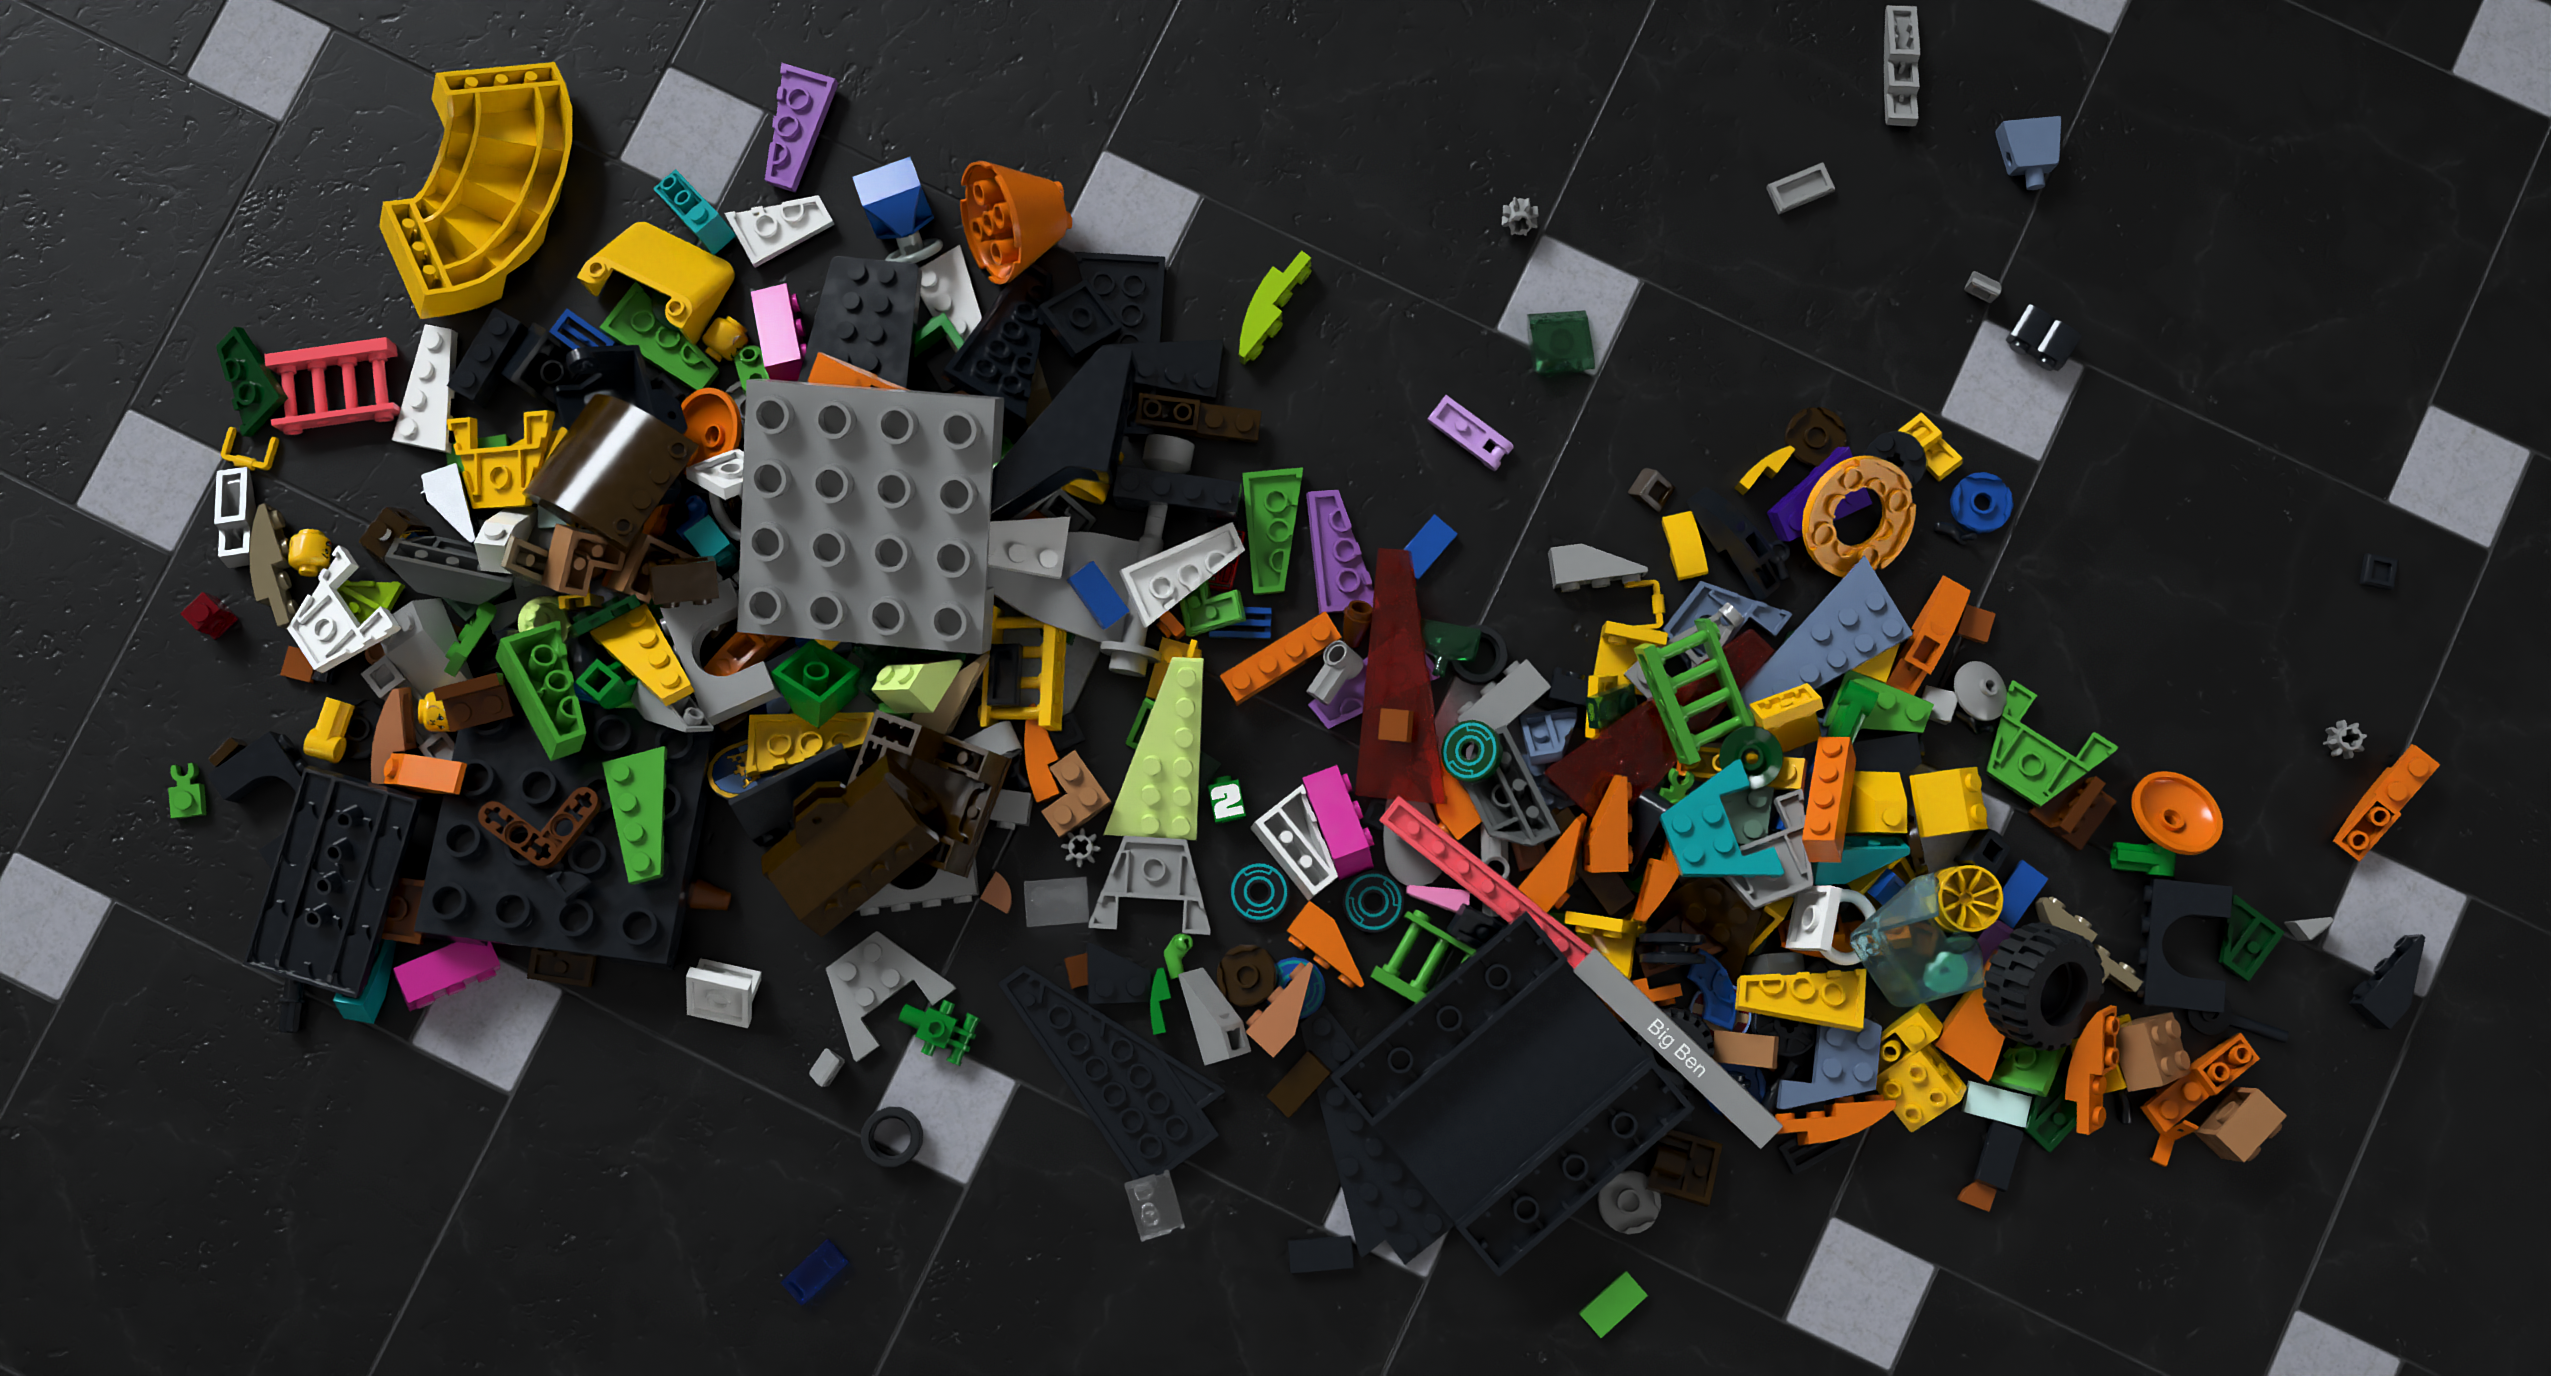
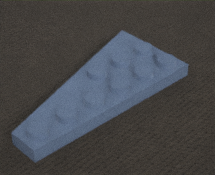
[1740,555,1913,710]

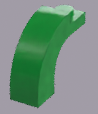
[575,646,671,709]

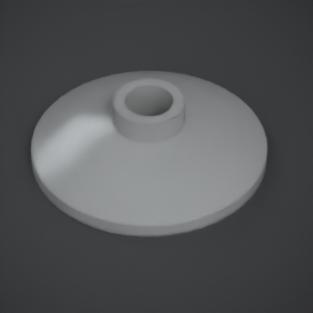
[1954,661,2007,721]

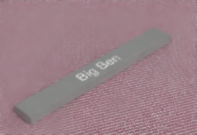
[1573,947,1783,1149]

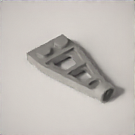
[1623,602,1745,710]

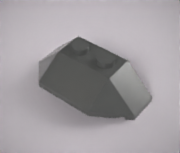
[385,536,516,605]
[1462,725,1561,847]

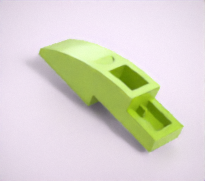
[1239,251,1312,365]

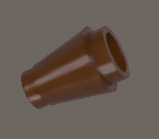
[1343,600,1374,648]
[687,878,732,911]

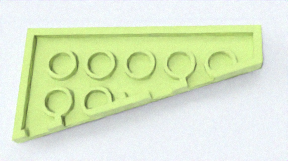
[1103,657,1204,840]

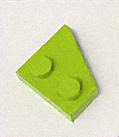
[337,580,405,625]

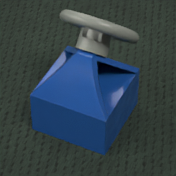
[852,157,943,263]

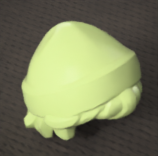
[518,596,571,645]

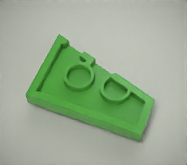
[1823,670,1934,734]
[1988,1042,2067,1097]

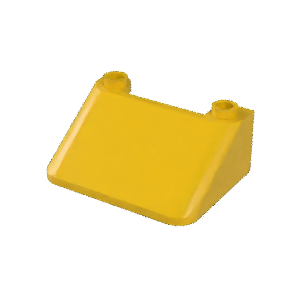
[577,222,735,345]

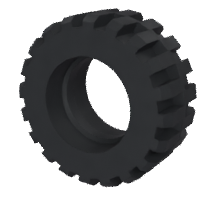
[1982,922,2105,1051]

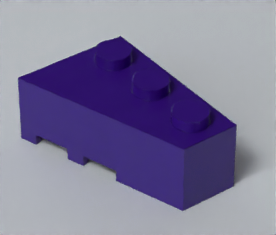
[1767,447,1872,541]

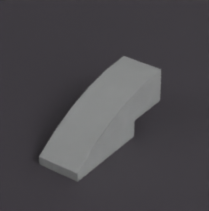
[214,467,256,568]

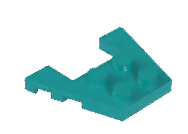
[1660,759,1784,878]

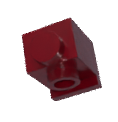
[180,592,239,640]

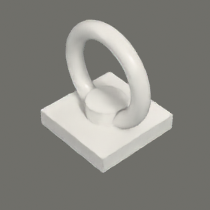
[686,448,744,542]
[1785,885,1879,965]

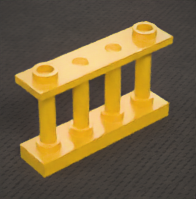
[978,605,1067,731]

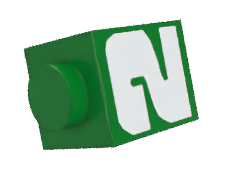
[1208,776,1246,824]

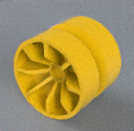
[1921,865,2003,933]

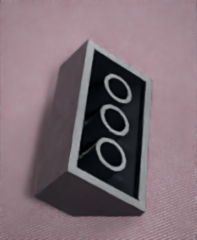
[728,743,857,847]

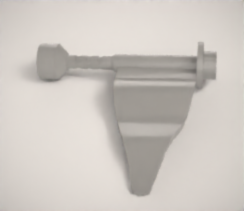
[987,434,1195,677]

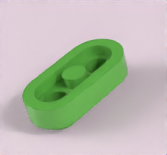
[734,345,770,396]

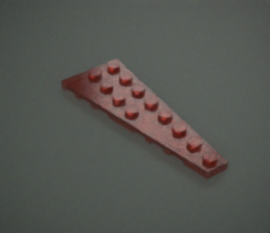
[1355,548,1447,804]
[1543,629,1775,820]

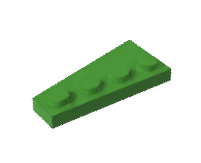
[599,281,719,392]
[1242,467,1303,595]

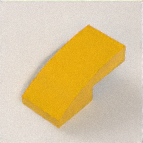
[1898,412,1963,482]
[1734,445,1795,495]
[1662,511,1709,581]

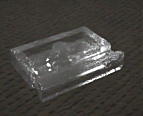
[1024,877,1090,927]
[1124,1170,1185,1242]

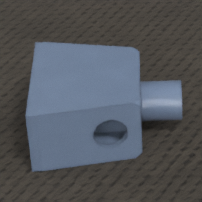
[1995,116,2061,190]

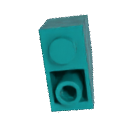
[684,514,740,573]

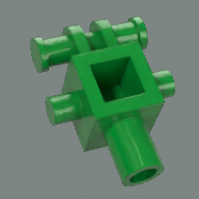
[898,1000,981,1066]

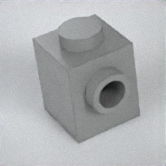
[990,789,1034,830]

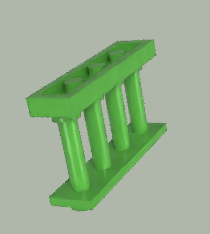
[1633,618,1755,765]
[1370,909,1476,1003]

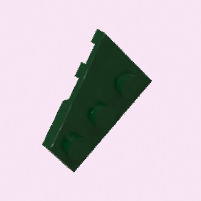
[216,327,288,437]

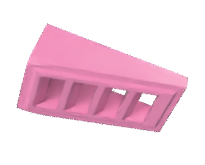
[1406,885,1470,913]

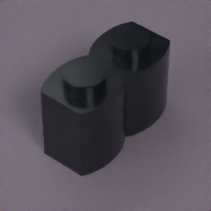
[2005,304,2082,371]

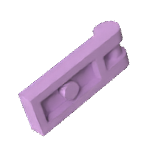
[1427,395,1514,471]

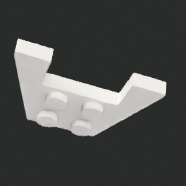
[287,545,401,673]

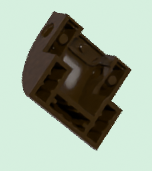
[522,394,699,554]
[847,709,1012,878]

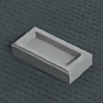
[1766,162,1835,215]

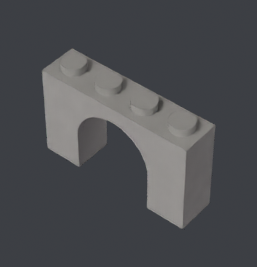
[660,578,782,726]
[855,859,980,916]

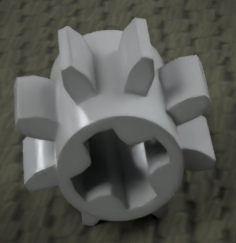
[1502,197,1539,236]
[2323,720,2367,759]
[1061,828,1101,868]

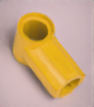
[303,697,355,763]

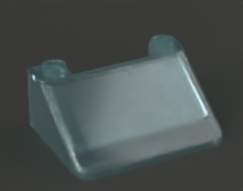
[1850,873,1985,1007]

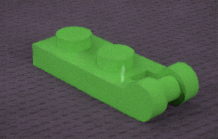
[444,602,497,677]

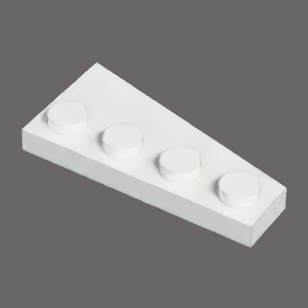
[920,245,982,354]
[1119,522,1245,628]

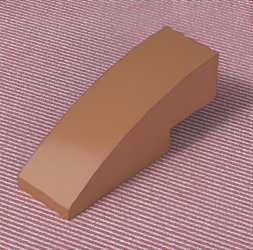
[371,687,417,784]

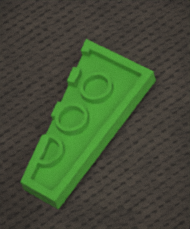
[602,746,667,885]

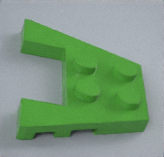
[1985,680,2118,808]

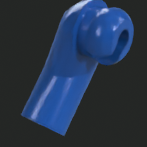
[676,495,708,542]

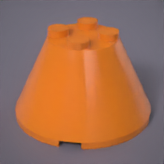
[960,161,1072,284]

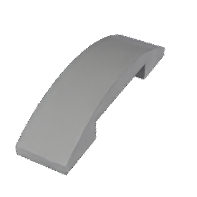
[361,655,456,761]

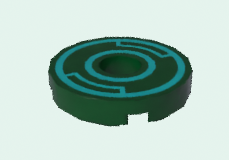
[1441,720,1503,783]

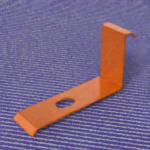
[2150,1120,2199,1167]

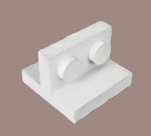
[686,958,761,1028]

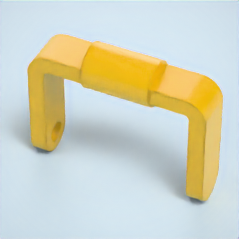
[221,427,279,471]
[1624,580,1665,630]

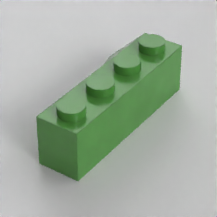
[495,620,586,761]

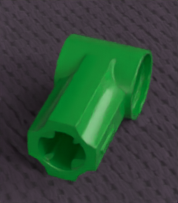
[1825,679,1879,745]
[2110,842,2176,878]

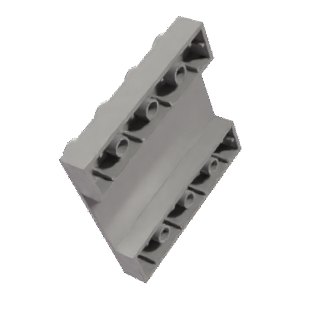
[737,379,1004,654]

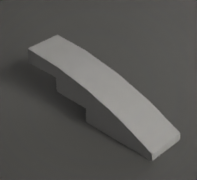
[1884,5,1920,126]

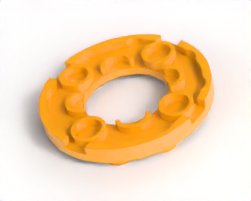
[1802,456,1916,578]

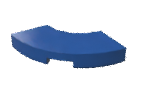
[1685,948,1737,1032]

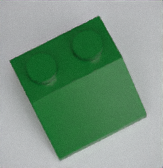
[771,639,861,729]

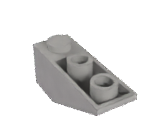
[1548,543,1648,592]
[631,680,714,732]
[1178,967,1251,1065]

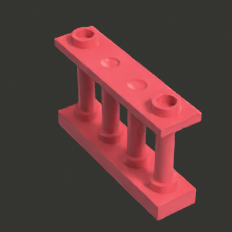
[264,337,401,435]

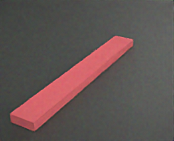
[1379,795,1593,969]

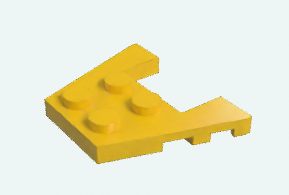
[447,410,555,510]

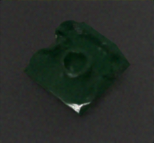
[1527,310,1595,377]

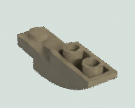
[249,503,299,630]
[2033,896,2143,992]

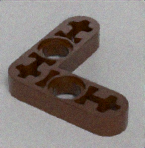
[478,787,601,869]

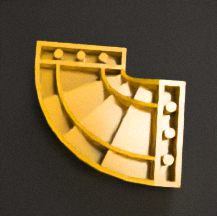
[379,62,572,319]

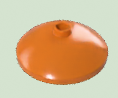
[681,388,742,475]
[2131,771,2223,855]

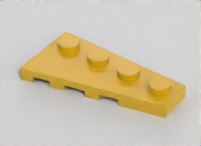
[590,603,695,706]

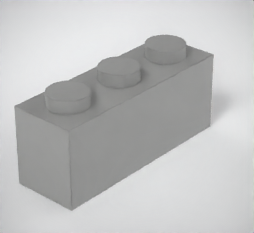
[1455,659,1551,746]

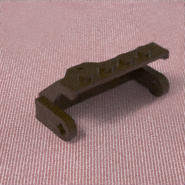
[761,754,939,937]

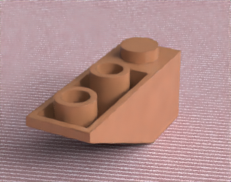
[1246,962,1314,1058]

